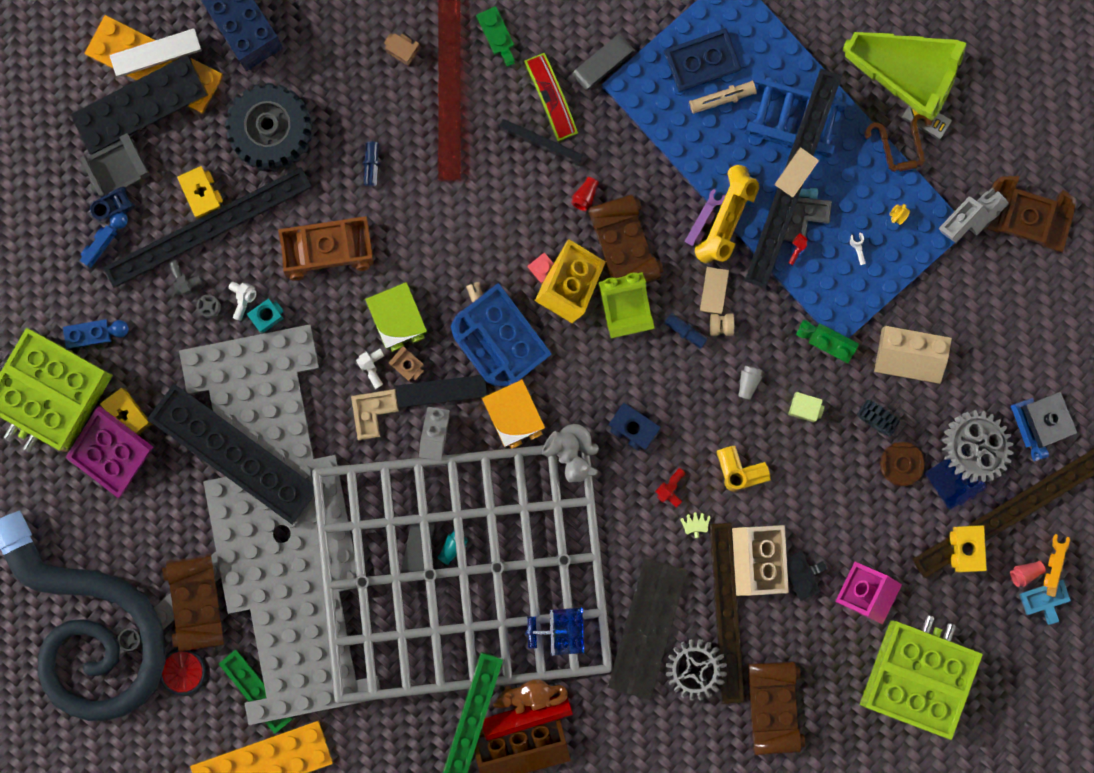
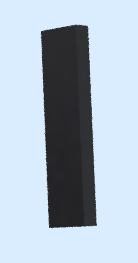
[499,119,583,166]
[396,375,487,408]

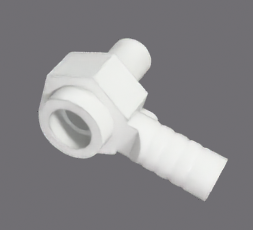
[229,281,256,321]
[356,349,384,389]

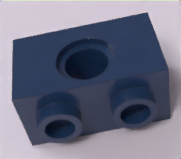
[608,402,661,451]

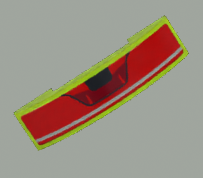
[524,53,578,142]

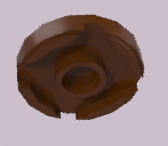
[880,442,925,486]

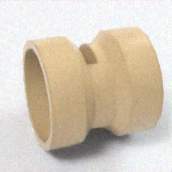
[710,314,734,336]

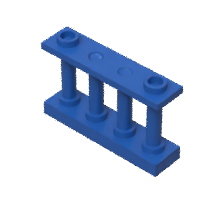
[745,78,847,158]

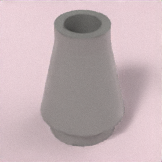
[738,365,763,400]

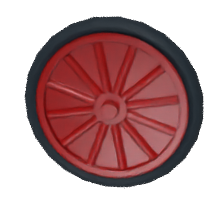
[160,649,206,696]

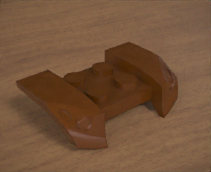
[984,176,1076,253]

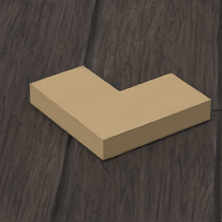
[351,389,399,441]

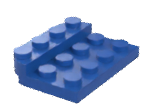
[451,283,551,387]

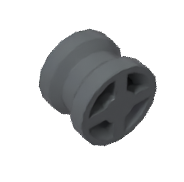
[197,295,221,318]

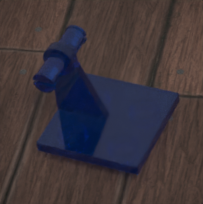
[924,448,987,510]
[525,608,584,656]

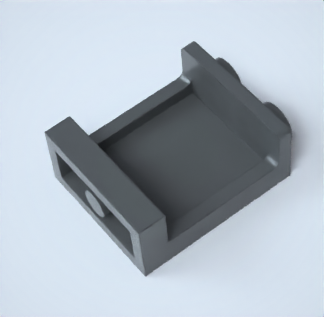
[79,133,151,198]

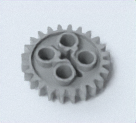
[942,410,1014,483]

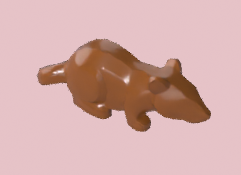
[493,679,568,713]

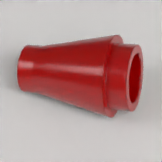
[571,177,599,211]

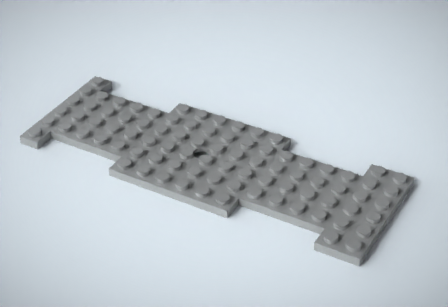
[179,325,381,725]

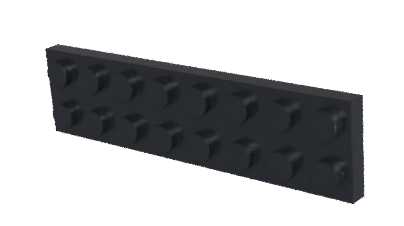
[147,383,314,525]

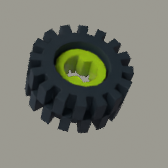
[857,399,900,437]

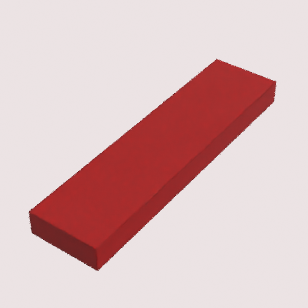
[482,695,573,741]

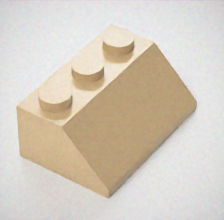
[874,326,952,384]
[732,525,789,596]

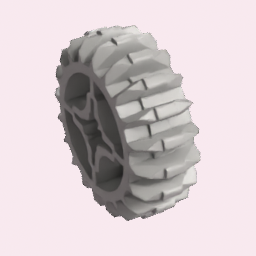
[666,639,727,700]

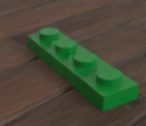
[218,649,293,734]

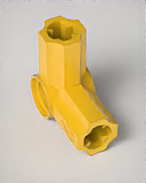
[716,446,771,492]

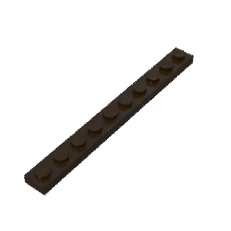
[911,448,1094,578]

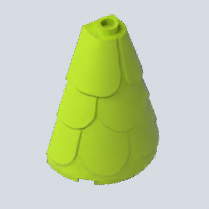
[843,32,967,121]

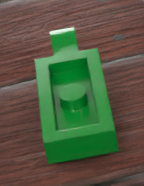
[476,6,515,67]
[796,320,859,363]

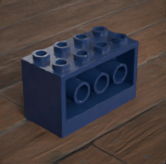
[201,0,283,71]

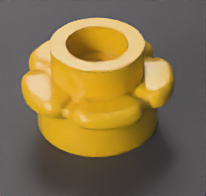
[890,204,910,225]

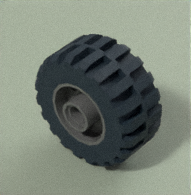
[225,83,313,172]

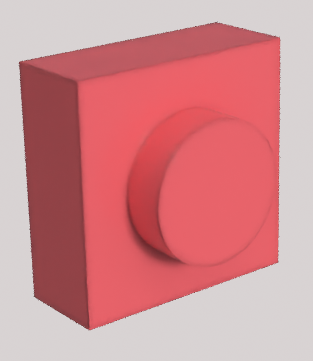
[527,252,554,284]

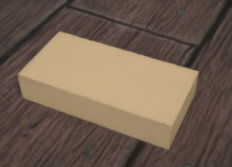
[774,147,819,197]
[700,267,729,315]

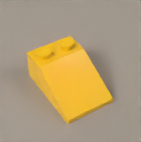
[535,239,606,323]

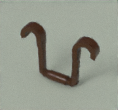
[865,114,932,172]

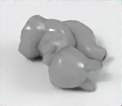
[542,424,599,482]

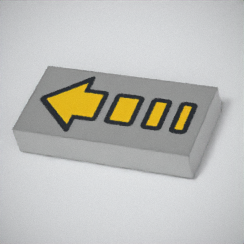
[902,106,952,140]

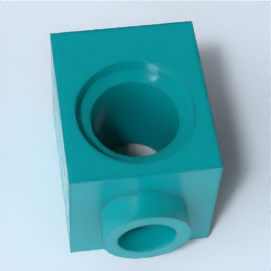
[247,299,284,334]

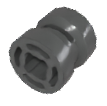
[118,628,142,651]

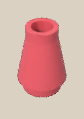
[1010,561,1046,587]

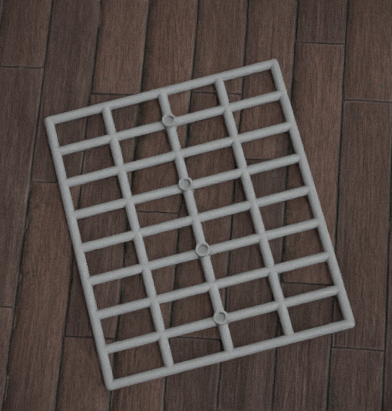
[312,445,613,704]

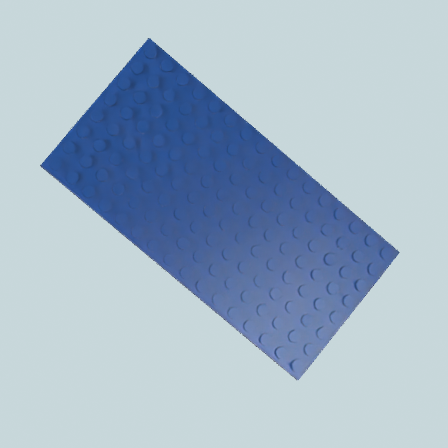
[602,0,955,338]

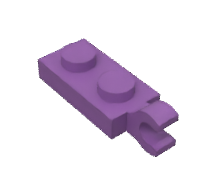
[685,189,726,246]

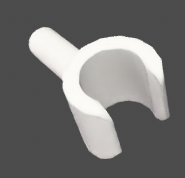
[850,233,866,265]

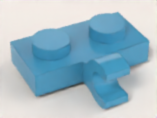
[1019,580,1071,625]

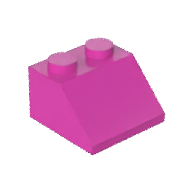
[835,562,902,625]

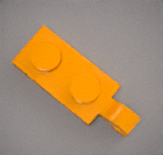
[1043,534,1070,597]

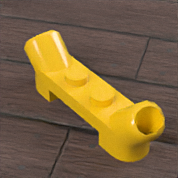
[695,165,759,263]

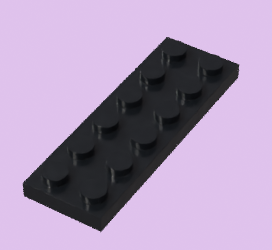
[70,55,208,155]

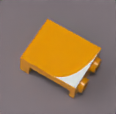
[482,380,545,449]

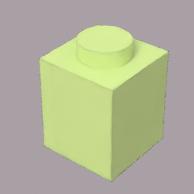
[788,392,825,422]

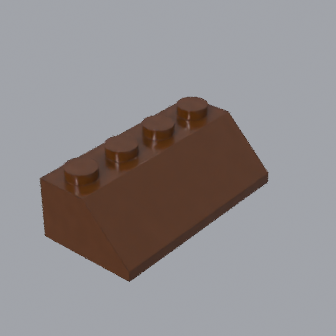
[475,719,571,773]

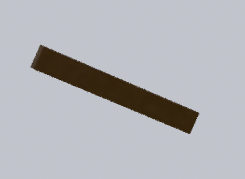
[709,523,745,704]

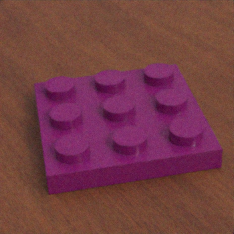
[66,406,153,498]

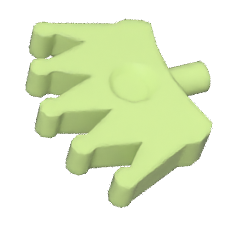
[680,512,710,538]

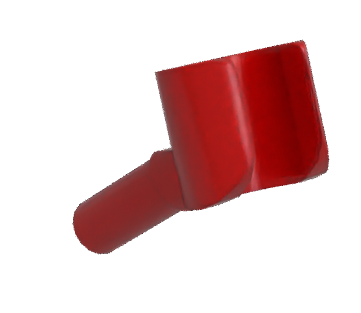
[789,233,808,265]

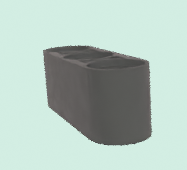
[572,34,635,91]
[401,514,436,582]

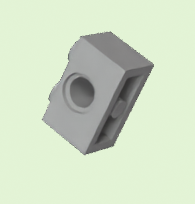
[419,407,450,461]

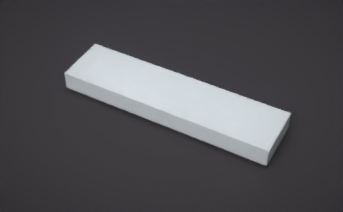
[110,29,202,78]

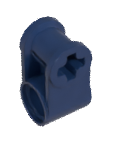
[90,186,135,223]

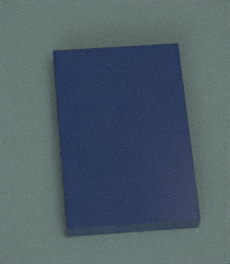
[663,28,741,93]

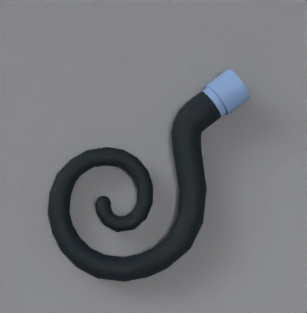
[0,511,166,721]

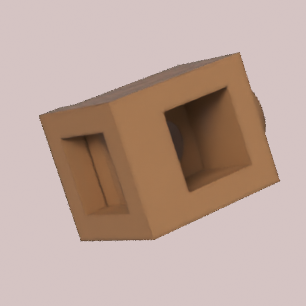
[384,33,420,66]
[389,346,424,382]

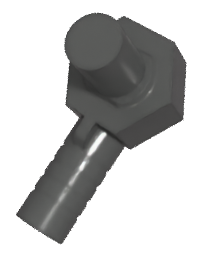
[169,260,202,297]

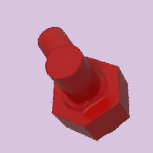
[655,468,686,508]

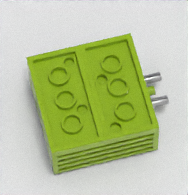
[0,328,113,453]
[859,615,983,740]

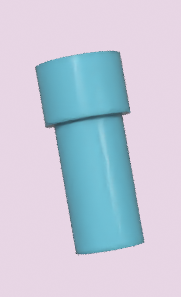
[799,188,818,199]

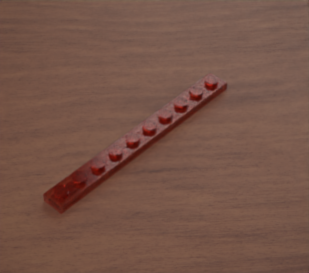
[438,0,461,181]

